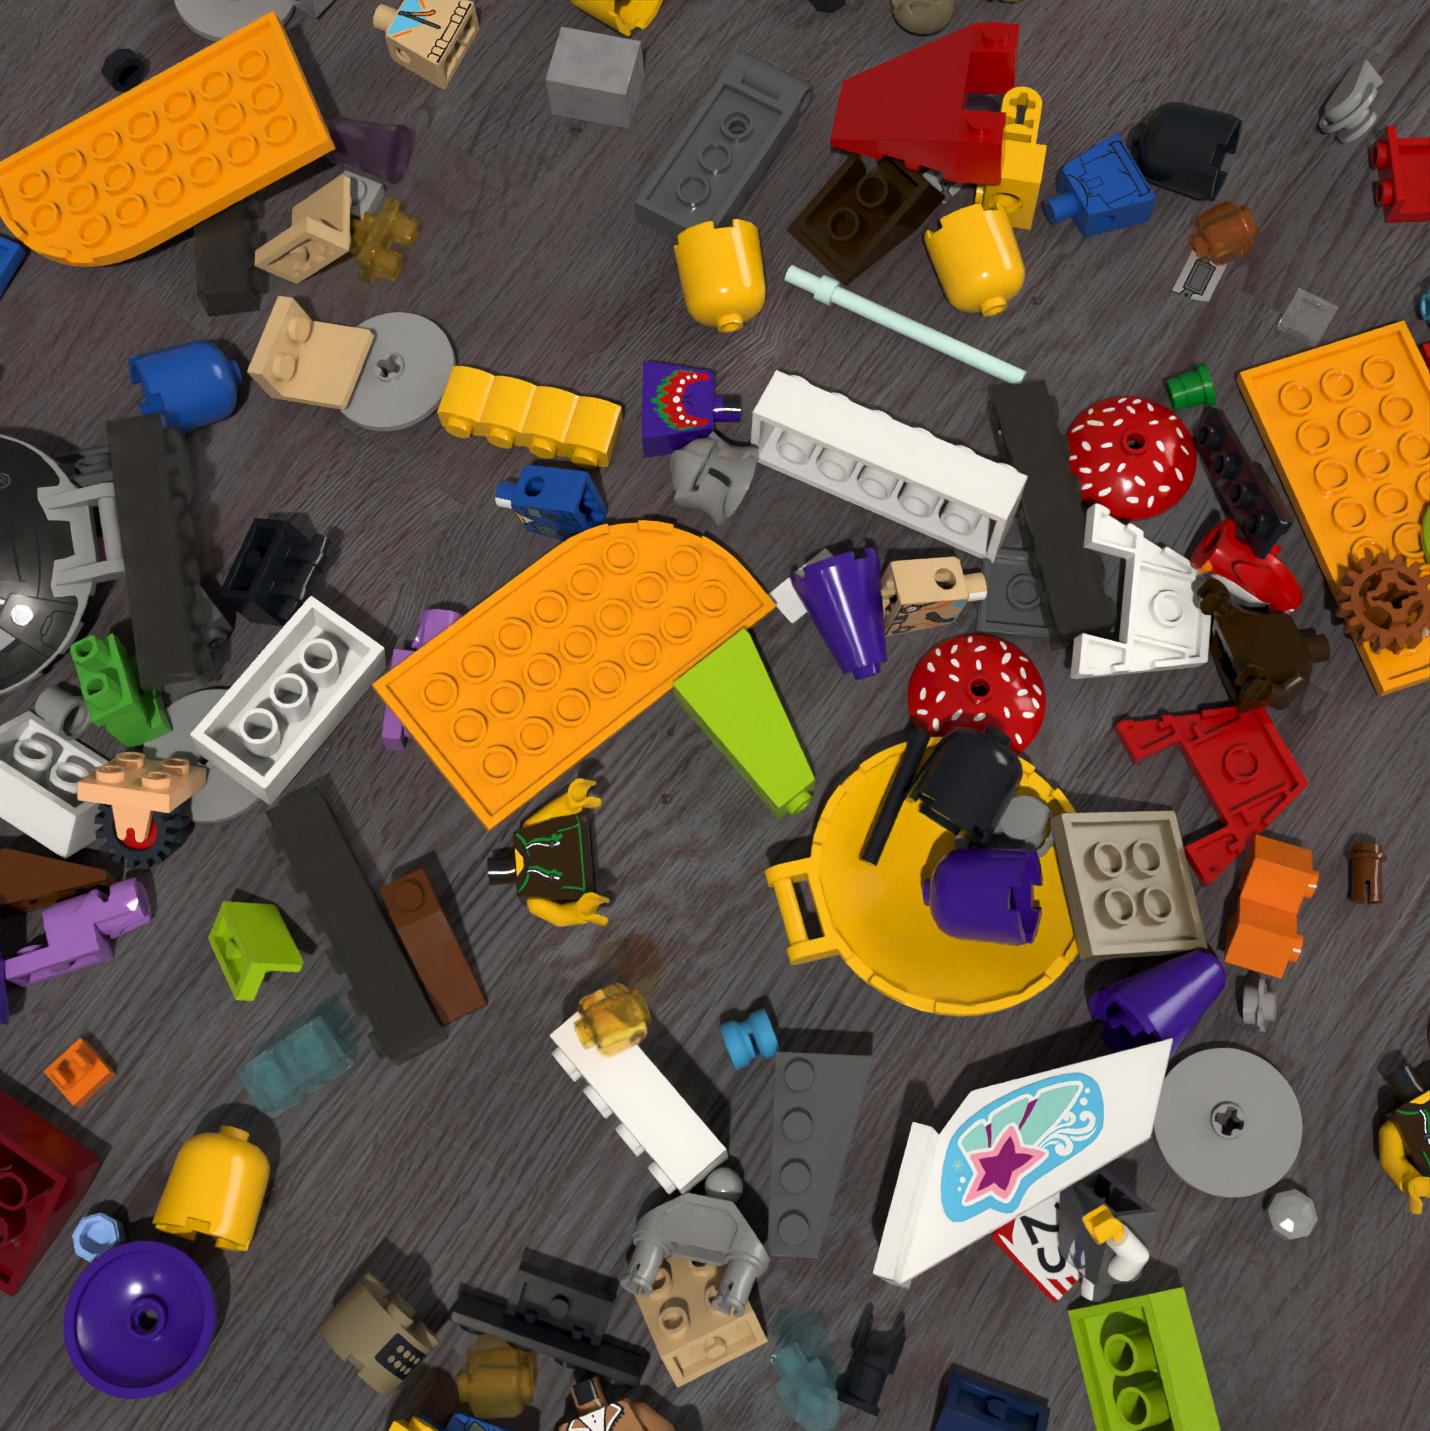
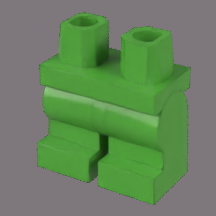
[69,634,172,750]

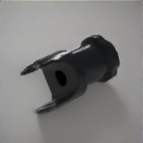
[836,1315,906,1417]

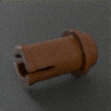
[1347,843,1387,905]

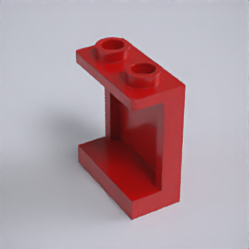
[1371,126,1430,223]

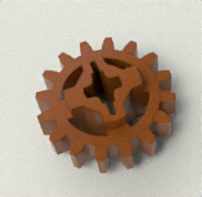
[1335,553,1430,655]

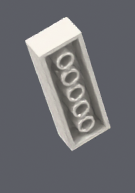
[751,370,1028,563]

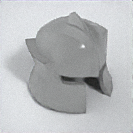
[669,431,759,527]

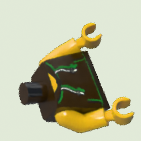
[487,778,610,927]
[1378,1063,1430,1214]

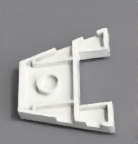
[1070,503,1213,679]

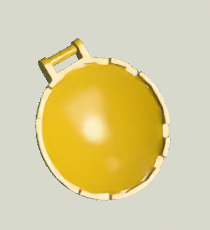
[764,737,1079,1017]

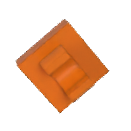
[43,1038,116,1108]

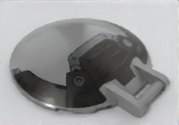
[0,434,133,696]

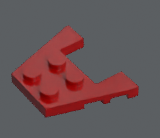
[1113,706,1309,888]

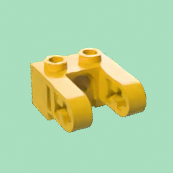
[974,87,1047,230]

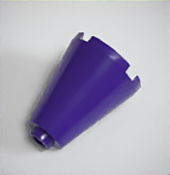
[789,548,887,681]
[1089,950,1225,1061]

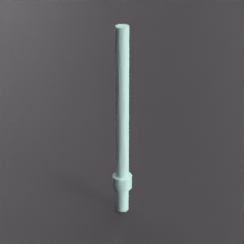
[785,265,1027,388]

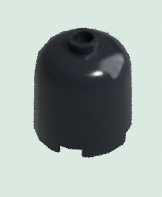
[1132,102,1243,201]
[903,725,1023,848]

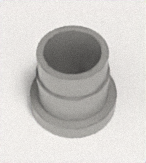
[35,686,91,740]

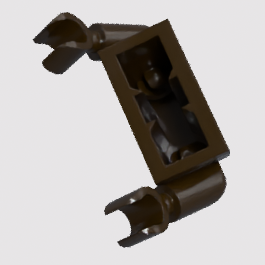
[1196,578,1330,714]

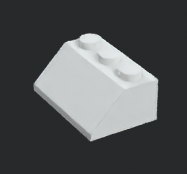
[0,711,109,859]

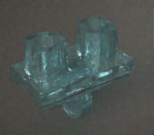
[770,1342,841,1431]

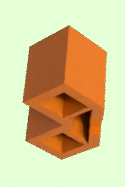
[1224,834,1319,979]

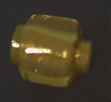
[573,982,652,1058]
[458,1349,534,1419]

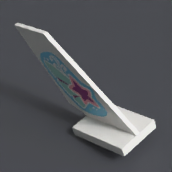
[873,1038,1173,1289]

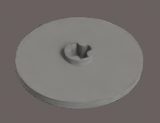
[174,0,296,42]
[339,312,456,431]
[143,689,261,824]
[1153,1048,1303,1198]

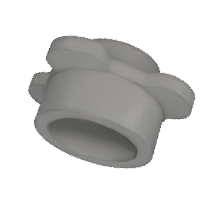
[1243,979,1277,1032]

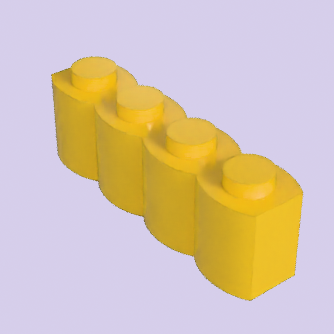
[437,366,624,469]

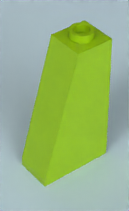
[672,628,815,820]

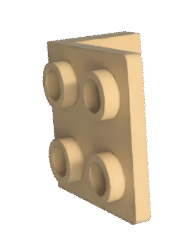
[254,174,352,284]
[247,296,374,410]
[635,1256,768,1388]

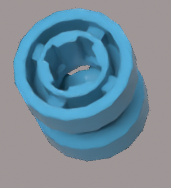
[718,1008,780,1071]

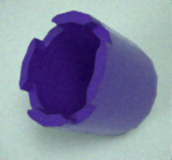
[923,847,1043,946]

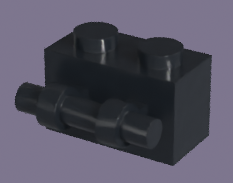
[218,518,331,627]

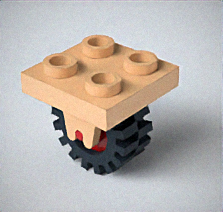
[77,752,206,870]

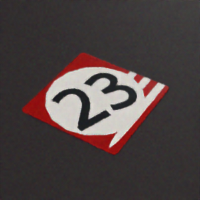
[992,1197,1083,1303]

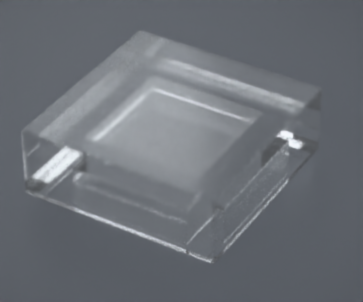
[1276,288,1338,348]

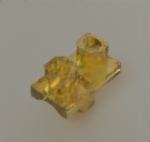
[349,196,420,285]

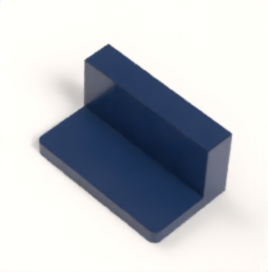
[934,1371,1050,1431]

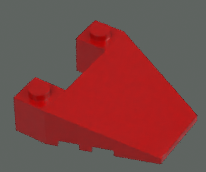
[830,22,1019,185]

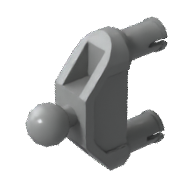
[620,1168,770,1317]

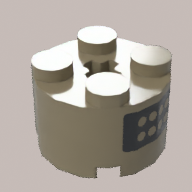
[318,1271,441,1397]

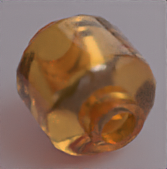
[1190,200,1259,266]

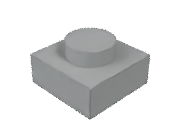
[343,170,385,227]

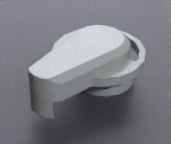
[1319,59,1384,143]
[955,795,1055,858]

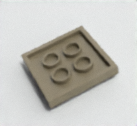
[1050,811,1208,960]

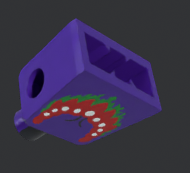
[642,362,741,457]

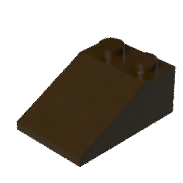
[787,152,946,286]

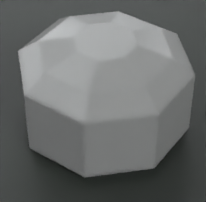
[1263,1189,1318,1241]

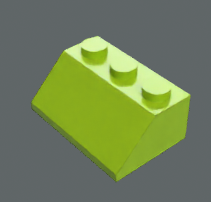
[1068,1287,1221,1431]

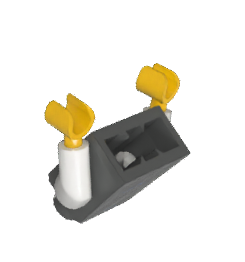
[1052,1169,1156,1302]

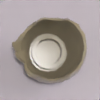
[891,0,956,35]

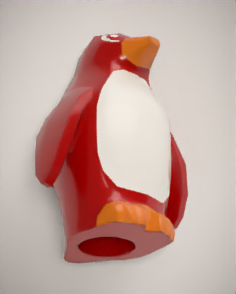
[1190,517,1303,614]

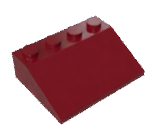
[0,1089,102,1297]

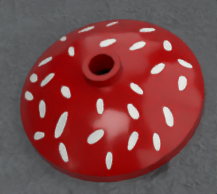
[1062,396,1197,521]
[907,634,1046,756]

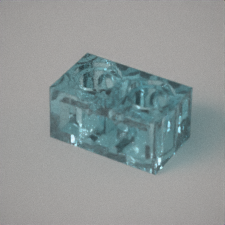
[236,1015,356,1118]

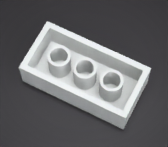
[190,596,386,806]
[550,996,729,1195]

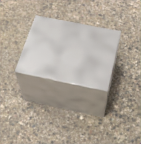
[545,27,645,129]

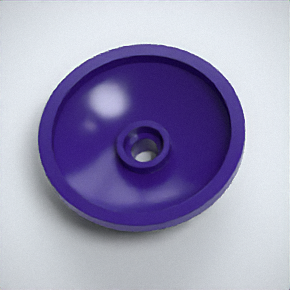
[63,1241,217,1399]

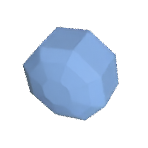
[72,1212,126,1263]

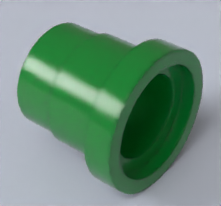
[1165,362,1216,412]

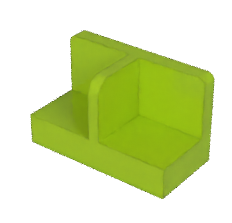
[208,901,304,1001]

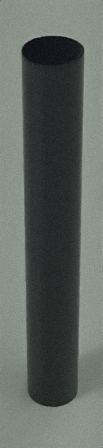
[859,728,931,867]

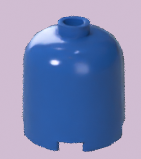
[128,340,242,442]

